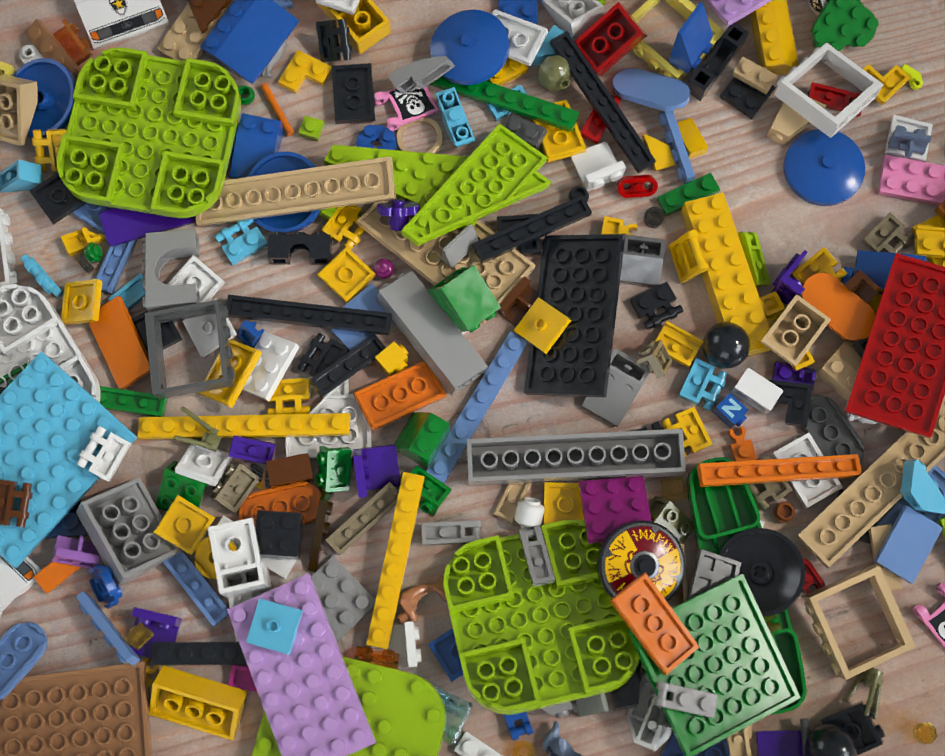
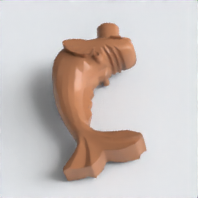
[397,574,447,624]

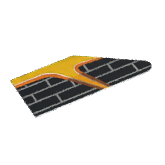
[251,463,271,490]

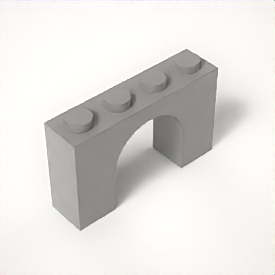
[142,229,200,312]

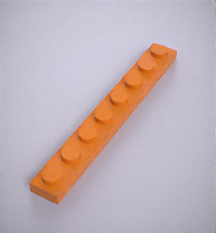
[697,454,862,487]

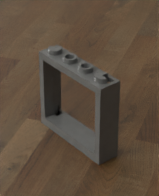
[144,300,235,399]

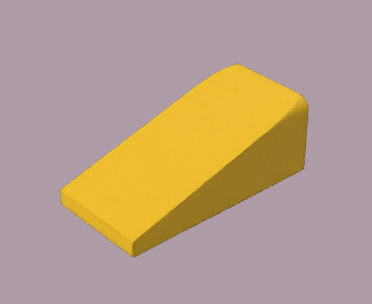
[677,117,708,159]

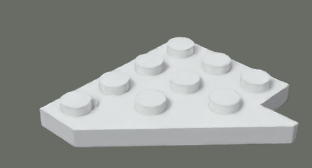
[286,379,372,459]

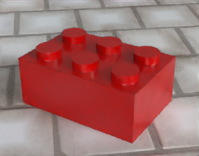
[574,2,647,76]

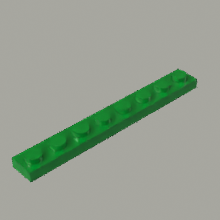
[429,76,579,132]

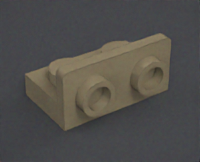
[635,340,672,379]
[211,462,260,513]

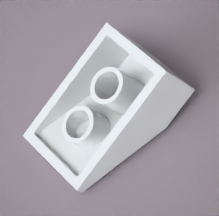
[540,0,605,41]

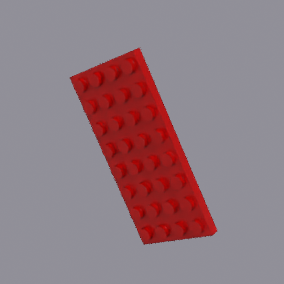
[845,253,945,439]

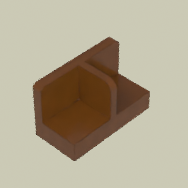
[845,270,884,303]
[497,276,537,327]
[266,453,314,489]

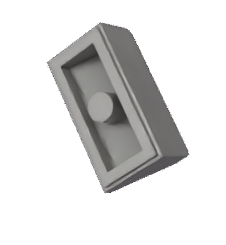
[441,224,479,268]

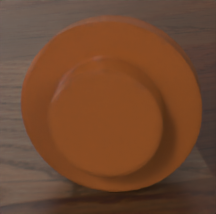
[773,501,795,523]

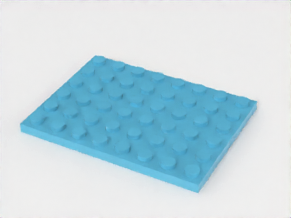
[0,351,138,568]

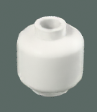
[514,497,545,530]

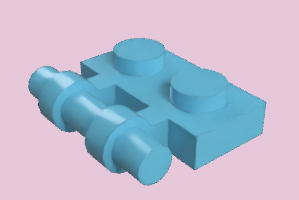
[215,219,268,265]
[21,254,63,298]
[678,358,727,411]

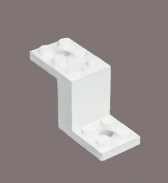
[208,518,272,642]

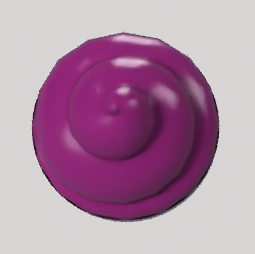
[373,259,394,279]

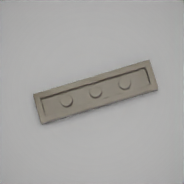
[325,482,399,556]

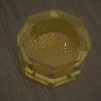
[913,722,937,744]

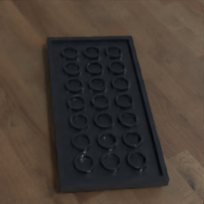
[524,234,625,398]

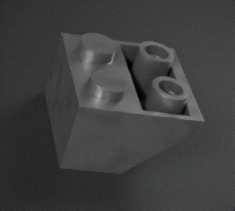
[620,234,666,286]

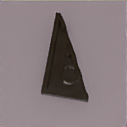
[308,492,334,572]

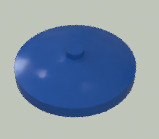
[430,10,510,85]
[13,58,76,138]
[783,129,865,206]
[248,151,321,234]

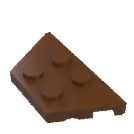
[187,0,232,33]

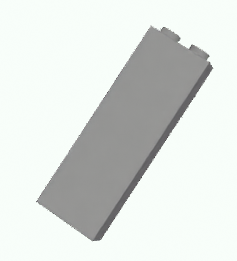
[376,271,488,396]

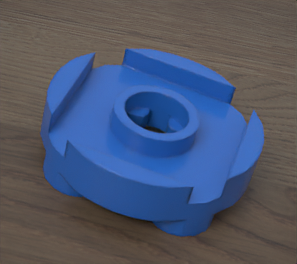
[356,125,397,150]
[88,564,123,609]

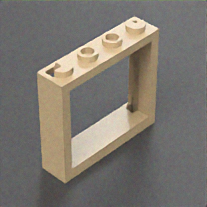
[802,565,916,680]

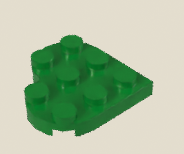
[811,0,879,52]

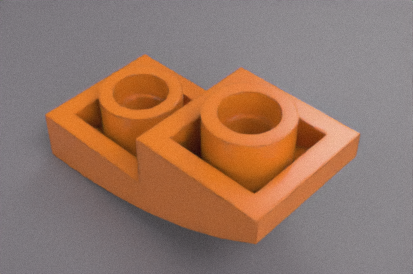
[33,562,82,594]

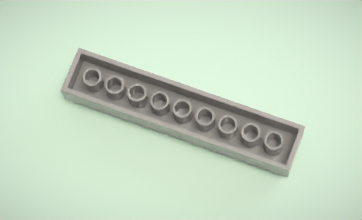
[467,429,686,486]

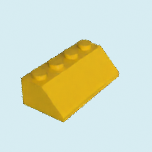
[749,0,799,75]
[149,665,248,741]

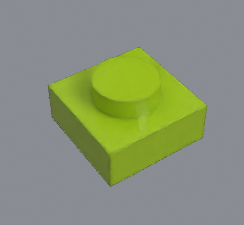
[299,115,325,142]

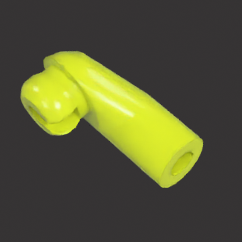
[901,63,923,90]

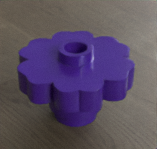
[377,199,419,231]

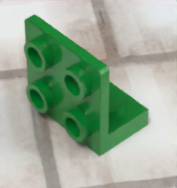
[156,461,209,511]

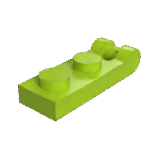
[738,232,771,287]

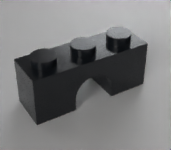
[268,232,332,265]

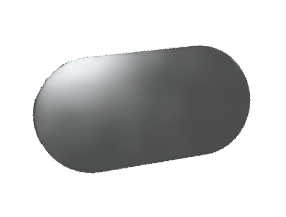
[801,395,864,464]

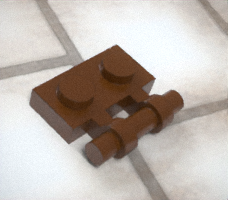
[0,480,33,528]

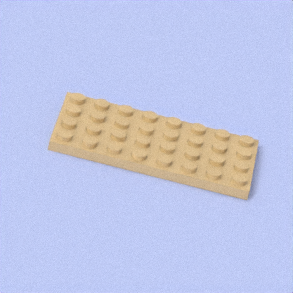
[357,198,536,325]

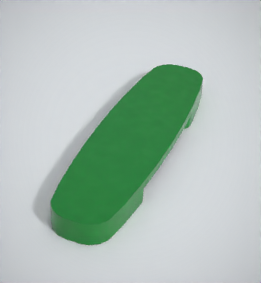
[686,457,807,714]

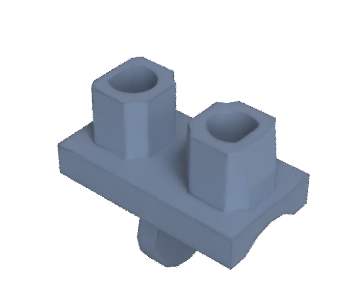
[888,125,931,158]

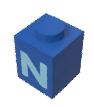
[712,393,748,429]

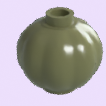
[538,55,573,92]

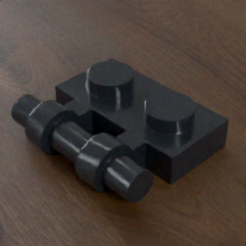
[316,19,352,62]
[630,281,684,329]
[297,333,349,377]

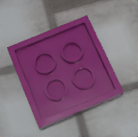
[579,476,652,544]

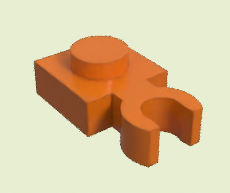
[728,426,757,461]

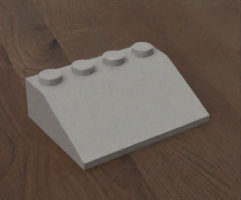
[76,477,181,586]

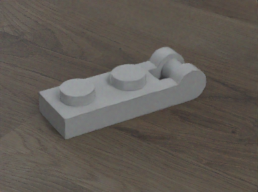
[421,520,483,545]
[518,525,555,587]
[653,682,718,718]

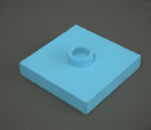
[246,598,303,655]

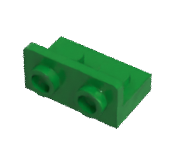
[316,446,352,493]
[411,466,452,516]

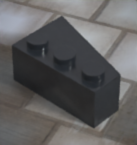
[610,659,642,712]

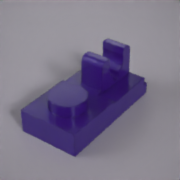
[772,361,816,391]
[228,435,276,464]

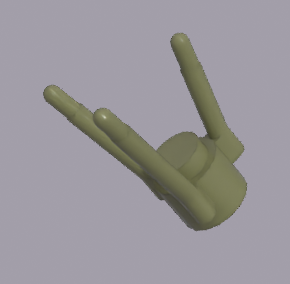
[174,407,222,452]
[844,668,884,719]

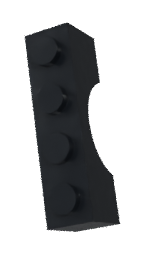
[687,23,749,101]

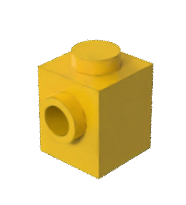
[375,341,409,377]

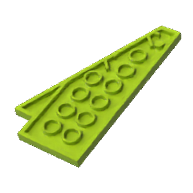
[401,123,551,246]
[323,145,478,229]

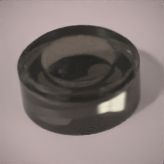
[643,207,664,228]
[75,253,94,273]

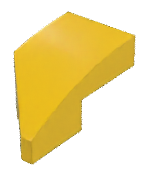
[642,134,675,171]
[60,227,105,257]

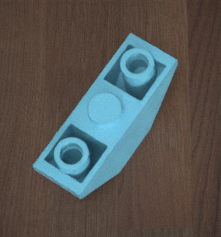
[436,87,475,148]
[900,459,945,515]

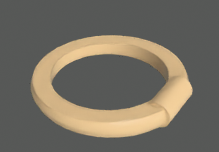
[396,117,443,154]

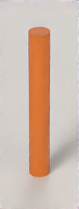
[260,83,294,136]

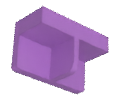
[52,536,101,569]

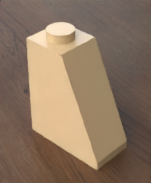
[767,97,826,145]

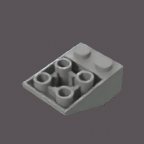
[582,348,650,427]

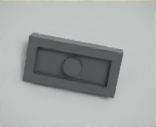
[505,114,548,148]

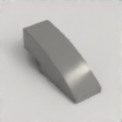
[388,56,455,94]

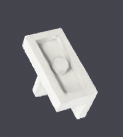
[731,368,783,415]

